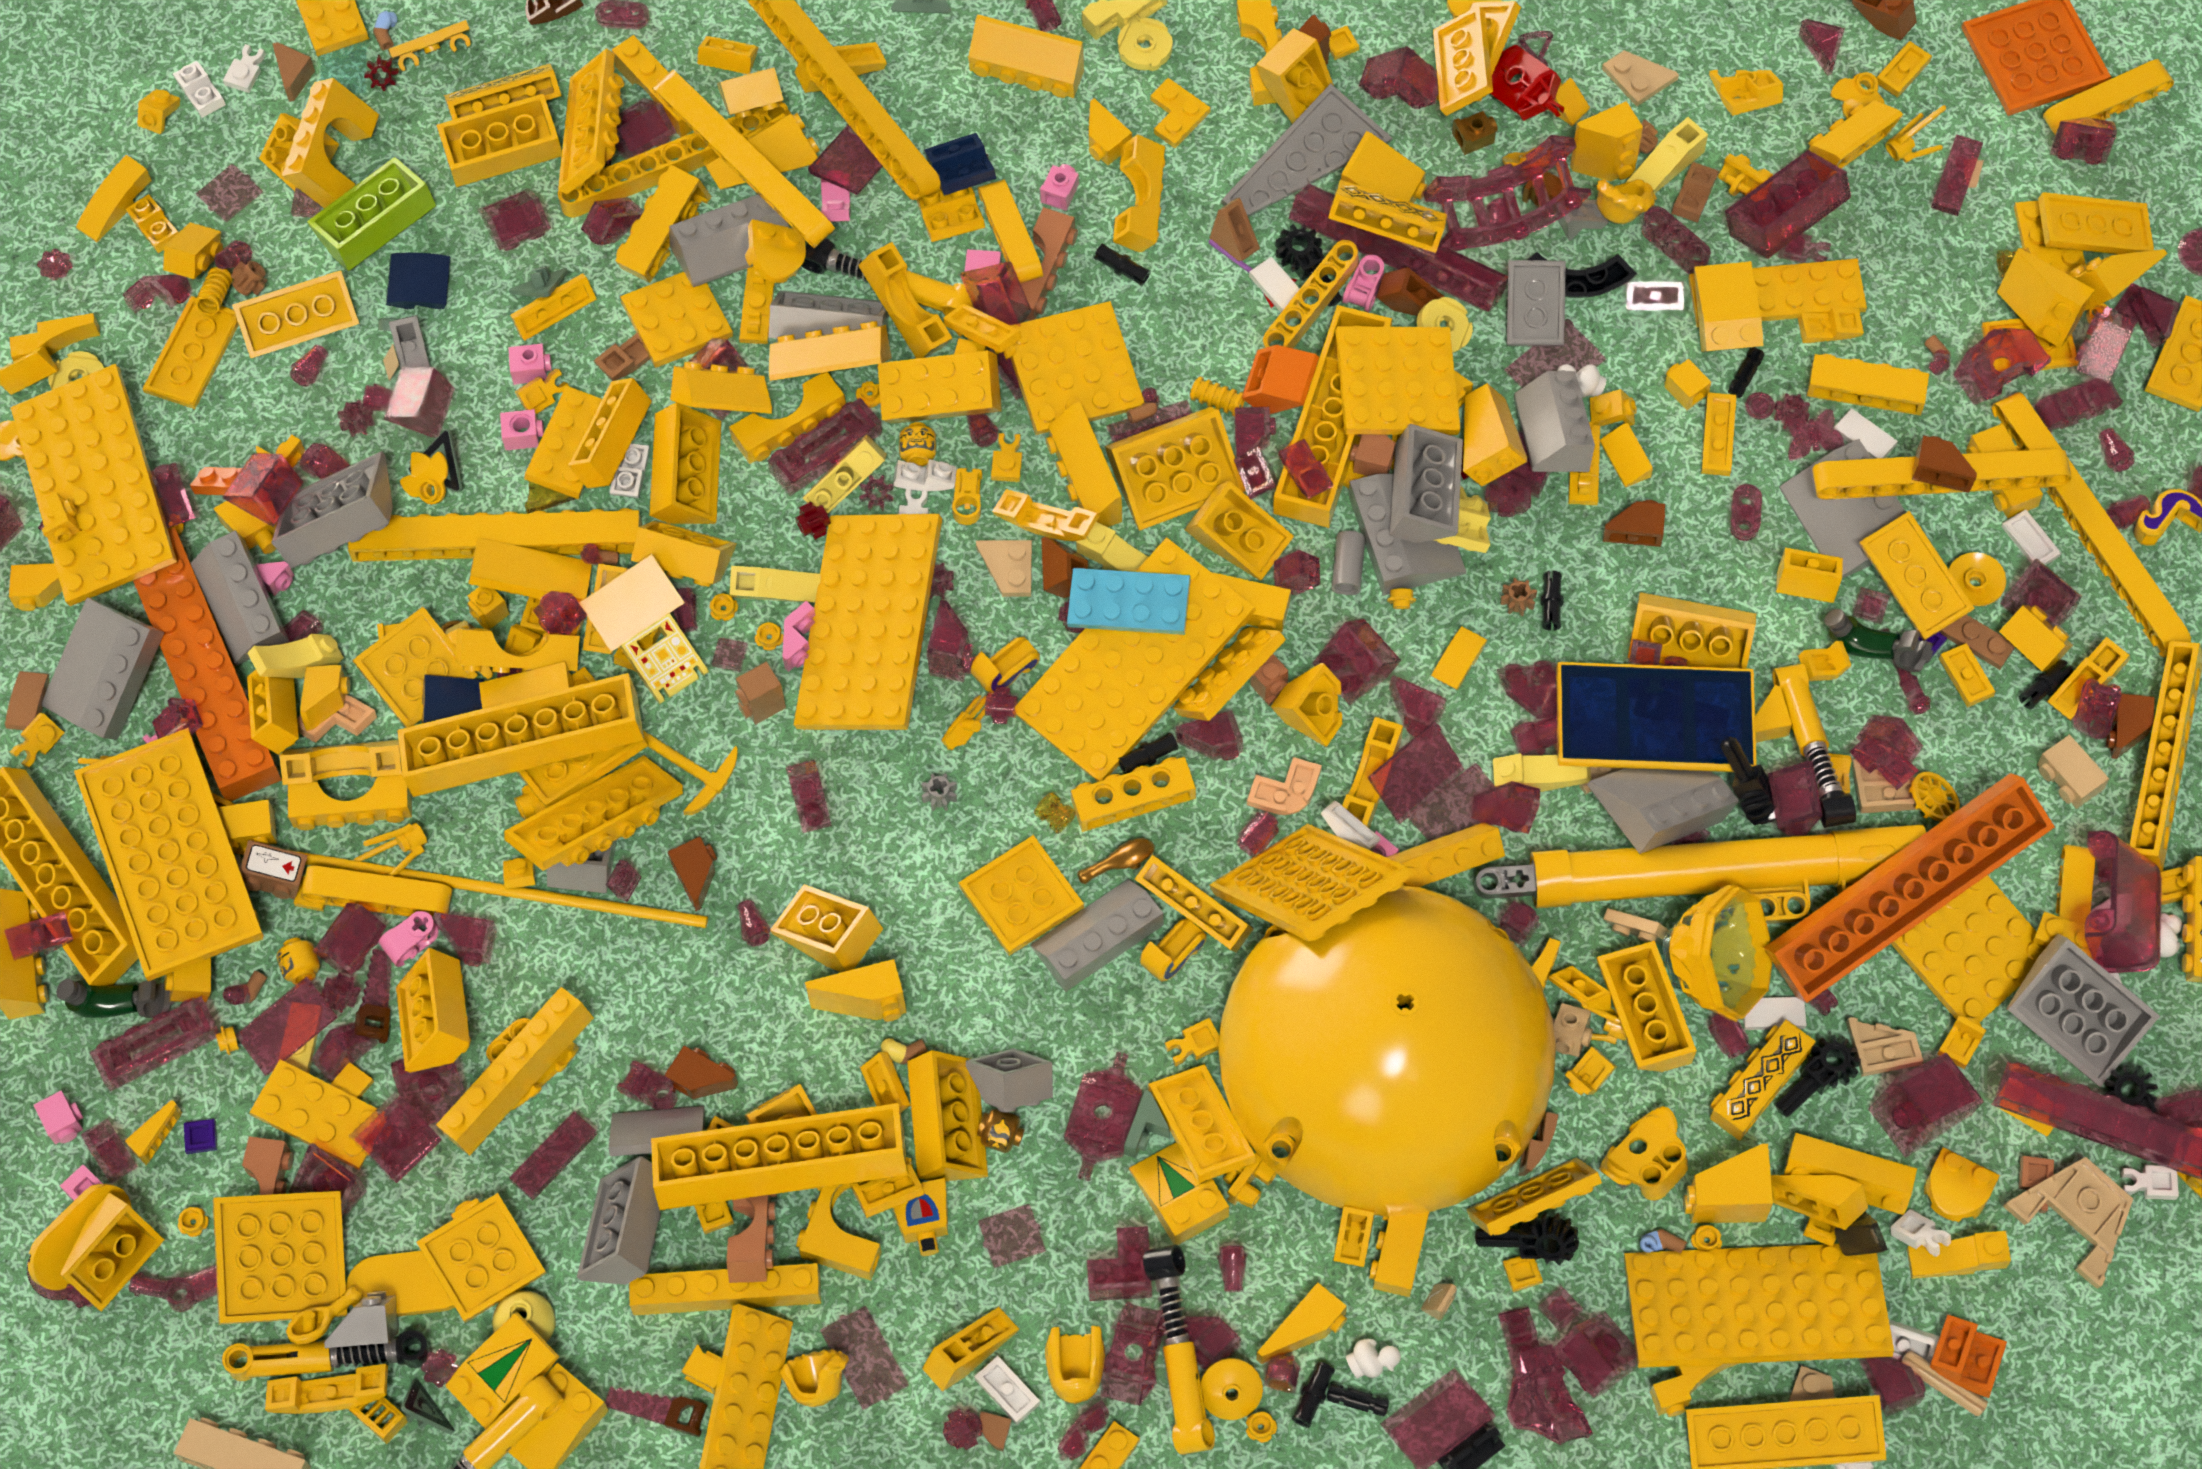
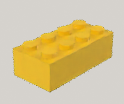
[437,93,562,187]
[878,350,1002,424]

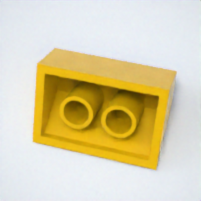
[1804,100,1903,180]
[1570,101,1643,182]
[670,362,772,414]
[631,520,737,587]

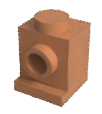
[1250,654,1288,706]

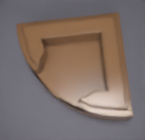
[980,1411,1012,1452]

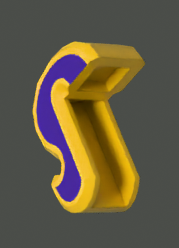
[2133,489,2202,546]
[971,637,1040,693]
[1140,918,1207,982]

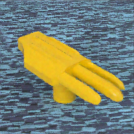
[941,695,990,750]

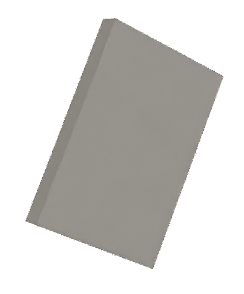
[1507,260,1566,347]
[609,1106,705,1156]

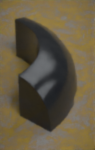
[1528,252,1637,298]

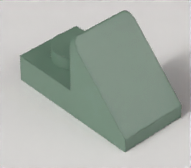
[1124,1090,1170,1158]

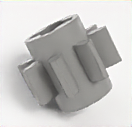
[921,773,957,811]

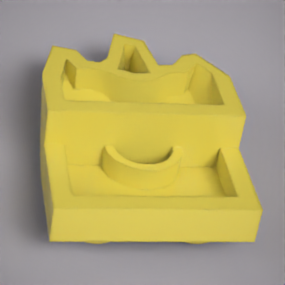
[1434,486,1491,553]

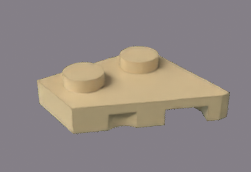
[1603,908,1672,948]

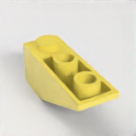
[1626,117,1708,194]
[803,434,887,514]
[729,566,821,603]

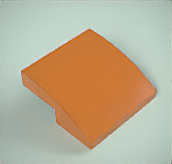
[1930,1314,2007,1398]

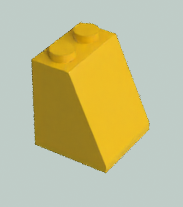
[1341,131,1428,203]
[1683,1144,1773,1223]

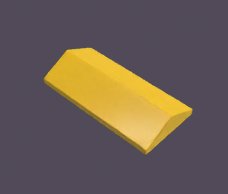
[232,270,359,359]

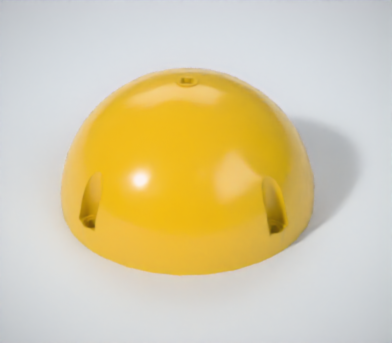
[1218,886,1556,1217]

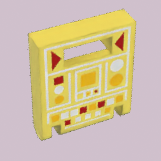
[620,613,709,705]

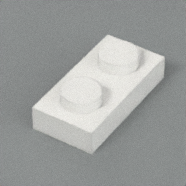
[974,1356,1040,1425]

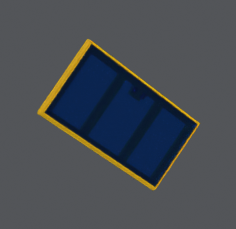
[1556,662,1757,772]

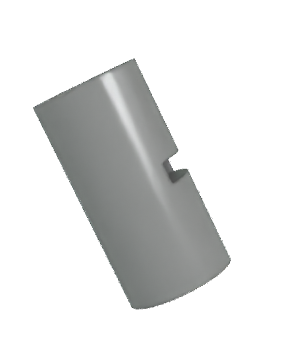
[1331,531,1365,595]

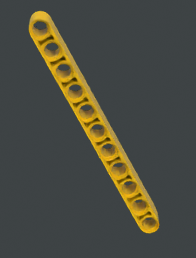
[747,0,941,200]
[1992,392,2191,657]

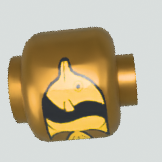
[977,1109,1025,1153]

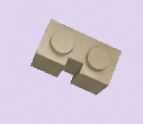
[2037,734,2109,809]

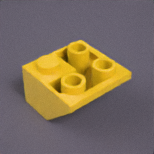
[259,113,339,192]

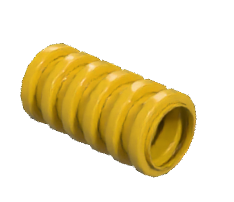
[195,267,233,315]
[1190,376,1245,417]

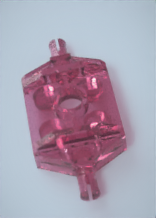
[1064,1052,1142,1181]

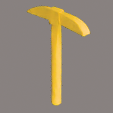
[643,730,738,815]

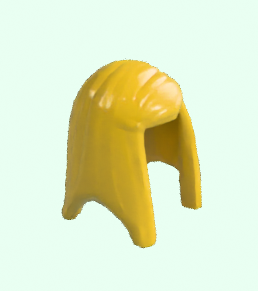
[1045,1326,1105,1404]

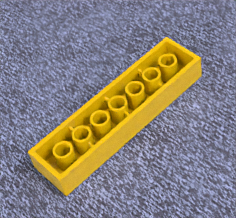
[1273,305,1392,528]
[397,673,644,797]
[0,767,138,986]
[651,1103,908,1210]

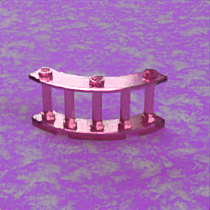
[1423,135,1592,251]

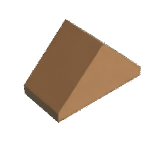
[273,42,315,102]
[1210,198,1260,261]

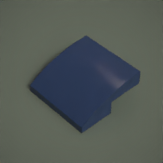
[924,133,996,196]
[386,252,450,309]
[422,675,484,724]

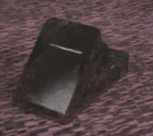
[1834,1212,1888,1256]

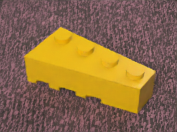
[615,165,712,283]

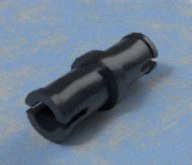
[1094,243,1151,286]
[1540,571,1564,631]
[2019,659,2073,709]
[1118,733,1178,774]
[1292,1362,1335,1428]

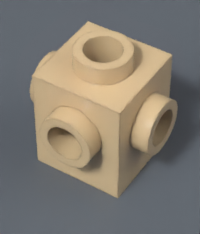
[1552,1003,1593,1057]

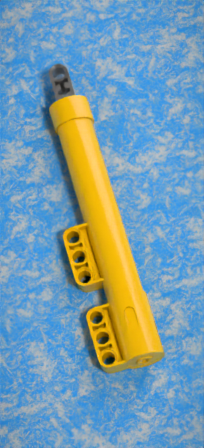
[1474,825,1926,924]

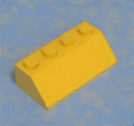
[968,14,1084,98]
[769,321,892,381]
[1045,401,1122,527]
[649,402,721,524]
[1628,592,1756,669]
[0,888,49,1019]
[1597,941,1697,1072]
[396,947,471,1073]
[907,1050,988,1181]

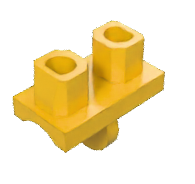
[1717,154,1773,204]
[1223,1153,1277,1209]

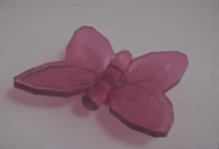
[1787,409,1844,461]

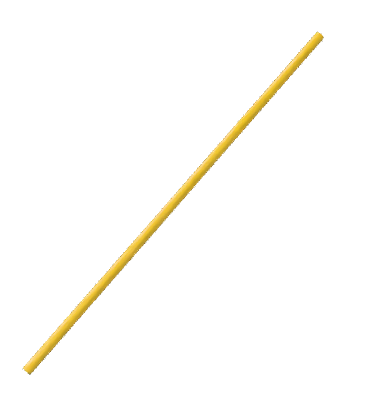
[234,848,708,928]

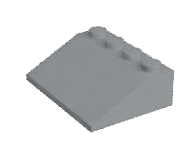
[1779,439,1906,578]
[272,451,393,568]
[1349,474,1466,596]
[41,597,164,740]
[1587,750,1739,854]
[2006,934,2160,1087]

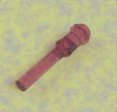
[1881,628,1931,715]

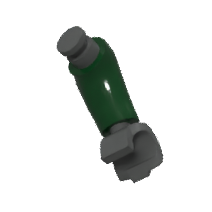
[1824,609,1933,672]
[56,979,174,1018]

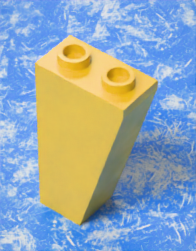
[703,109,820,190]
[1463,383,1527,487]

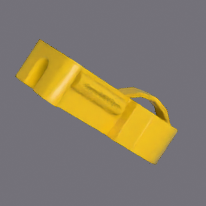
[952,468,982,525]

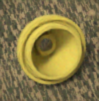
[492,1291,556,1342]

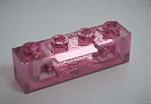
[767,398,882,496]
[89,996,220,1092]

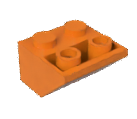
[1242,345,1319,415]

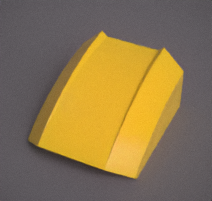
[745,1084,818,1124]

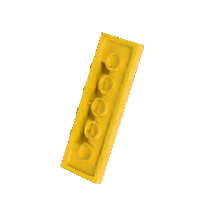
[558,48,624,195]
[504,755,683,871]

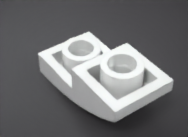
[173,61,226,118]
[610,443,650,498]
[893,459,956,491]

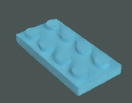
[1067,568,1191,635]

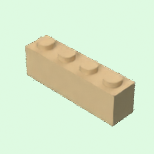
[174,1417,311,1469]

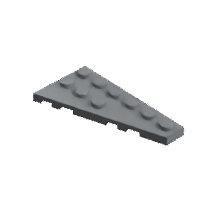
[1221,83,1393,217]

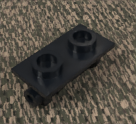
[1436,1421,1506,1469]

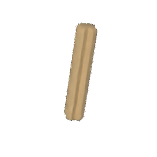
[1900,1351,1988,1416]

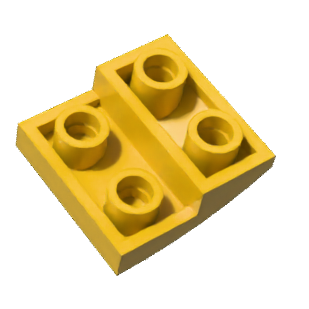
[916,187,985,242]

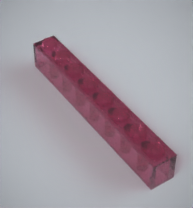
[1288,184,1508,312]
[1992,1062,2202,1180]

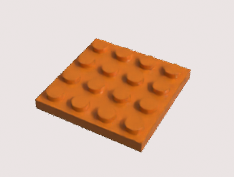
[1961,0,2111,116]

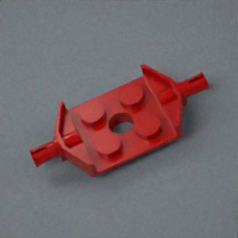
[1490,45,1565,121]

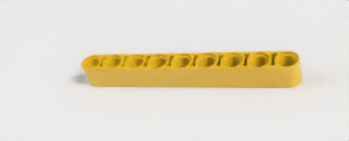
[652,69,835,248]
[558,101,788,218]
[1812,449,2072,500]

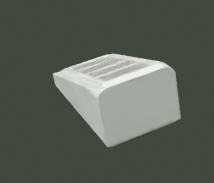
[1321,801,1381,851]

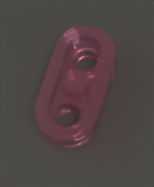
[595,0,650,30]
[1730,484,1762,541]

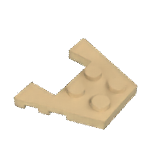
[2003,1157,2133,1289]

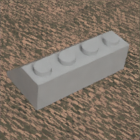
[669,194,789,287]
[768,290,889,342]
[1514,370,1595,472]
[1390,424,1463,543]
[190,530,289,666]
[1030,879,1164,992]
[577,1156,661,1285]

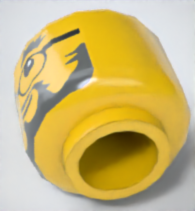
[899,422,936,467]
[276,938,320,985]

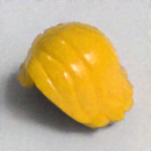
[1597,179,1657,224]
[779,1349,849,1407]

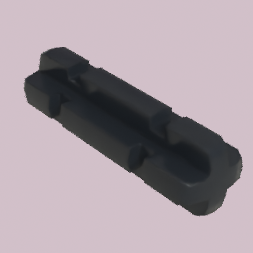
[1728,347,1764,398]
[1327,1383,1389,1416]

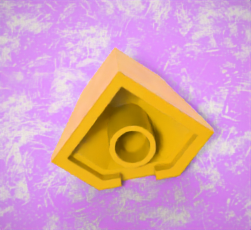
[1271,663,1343,747]

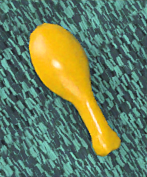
[286,1286,363,1345]

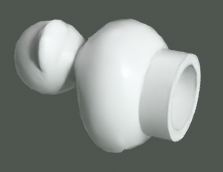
[1557,364,1606,398]
[2140,913,2183,958]
[1346,1339,1401,1379]

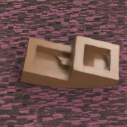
[1671,162,1719,223]
[594,333,650,381]
[5,671,50,730]
[1518,1112,1559,1176]

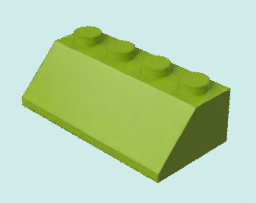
[307,157,436,271]

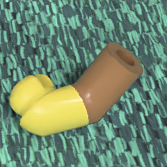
[881,1038,928,1065]

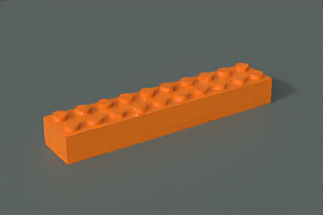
[133,527,282,802]
[1764,773,2055,1003]

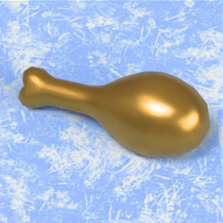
[1077,838,1155,884]

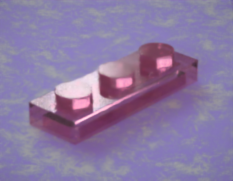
[1931,134,1983,216]
[509,1112,597,1201]

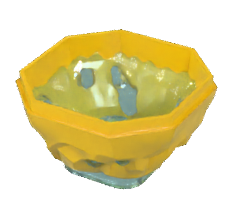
[1662,884,1772,1022]

